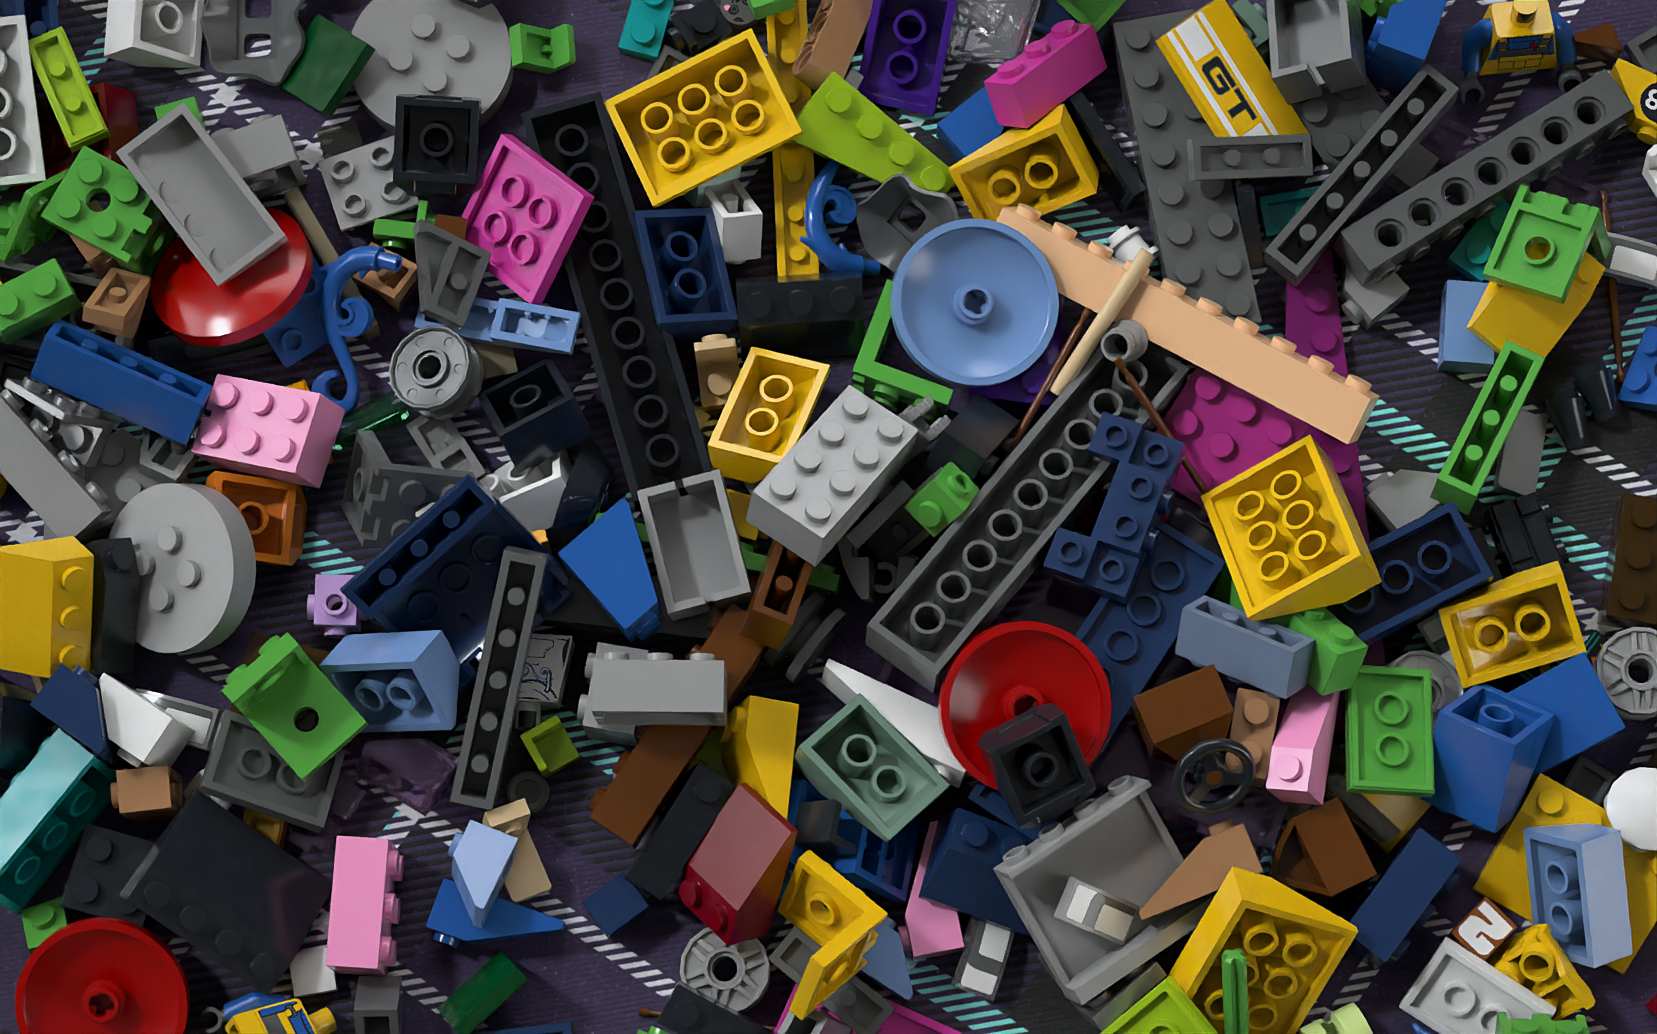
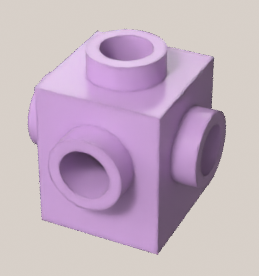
[307,574,368,639]

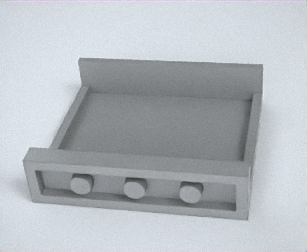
[993,775,1214,1005]

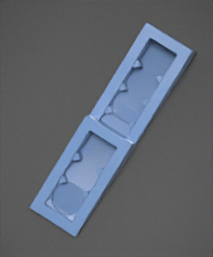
[414,297,582,355]

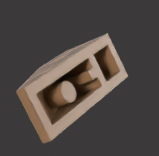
[1139,818,1263,920]

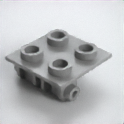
[318,135,419,232]

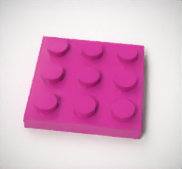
[462,133,594,305]
[1155,366,1309,509]

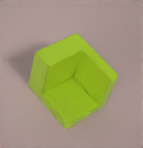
[520,715,581,779]

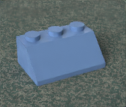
[319,630,460,733]
[1523,823,1633,968]

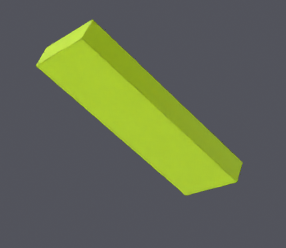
[29,26,111,153]

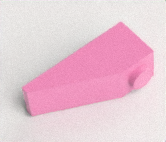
[1266,682,1340,805]
[898,821,964,961]

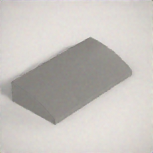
[116,102,289,287]

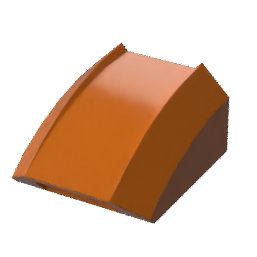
[205,471,307,566]

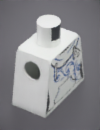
[515,634,575,731]

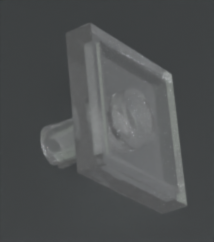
[948,0,1041,64]

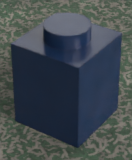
[582,872,652,941]

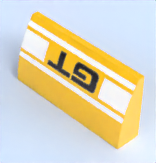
[1155,0,1309,137]

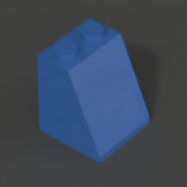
[558,498,664,644]
[1507,652,1626,780]
[1420,683,1555,833]

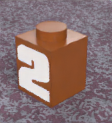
[1445,897,1517,961]

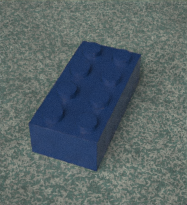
[1325,501,1493,646]

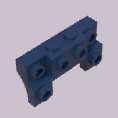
[1043,412,1186,604]

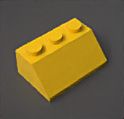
[707,346,831,484]
[0,536,94,678]

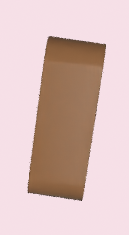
[791,0,873,91]

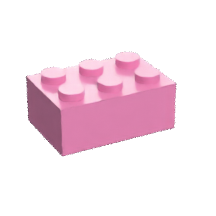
[191,374,345,488]
[325,836,404,976]

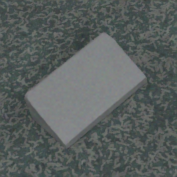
[1492,409,1548,497]

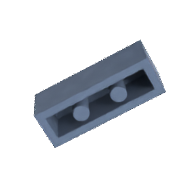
[1175,595,1315,699]

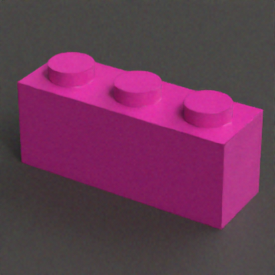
[984,20,1107,128]

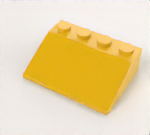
[604,28,803,209]
[1201,434,1382,622]
[1472,773,1657,975]
[1167,866,1358,1034]

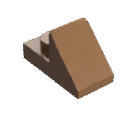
[351,242,419,312]
[82,267,152,338]

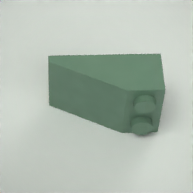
[793,693,950,843]

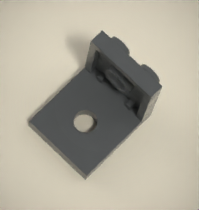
[341,430,477,549]

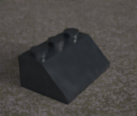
[736,271,865,362]

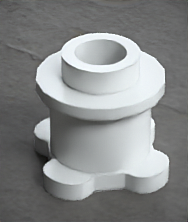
[1107,225,1159,263]

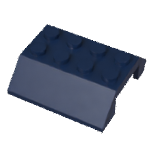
[340,474,574,696]

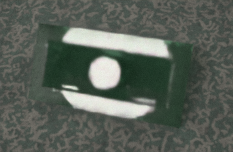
[333,390,409,451]

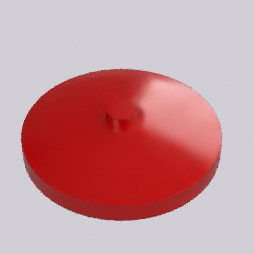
[151,206,313,347]
[938,621,1112,790]
[15,917,190,1034]

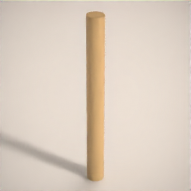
[1049,248,1155,396]

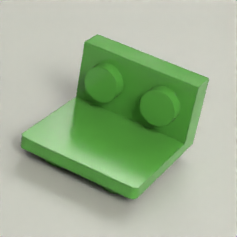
[0,169,69,262]

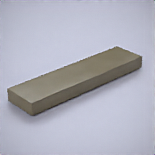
[284,186,381,342]

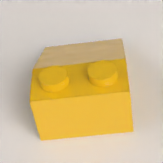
[949,103,1099,221]
[1466,243,1605,357]
[1438,561,1587,689]
[717,695,799,820]

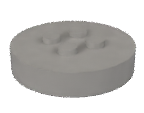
[351,0,514,135]
[108,483,256,653]

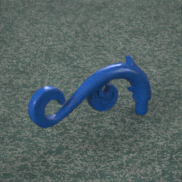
[800,159,880,277]
[311,246,403,417]

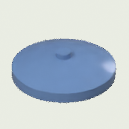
[890,218,1059,388]

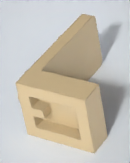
[694,334,739,411]
[482,798,551,904]

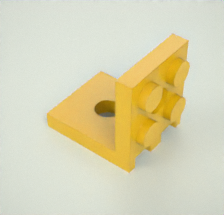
[777,849,888,1020]

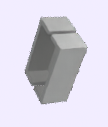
[637,469,753,621]
[592,652,727,726]

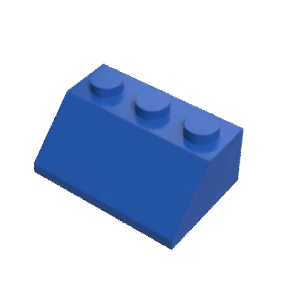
[1364,0,1448,95]

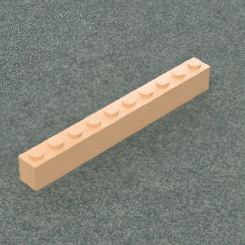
[996,203,1380,444]

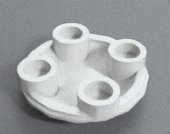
[1604,767,1657,853]

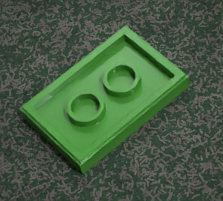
[1344,665,1435,797]

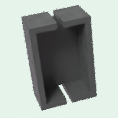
[1266,0,1367,105]

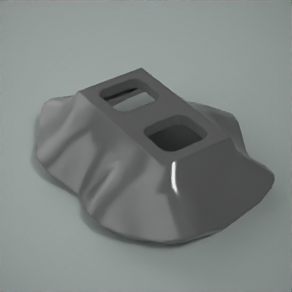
[200,0,305,86]
[856,173,959,275]

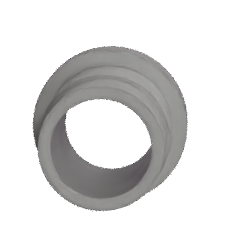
[1101,319,1148,362]

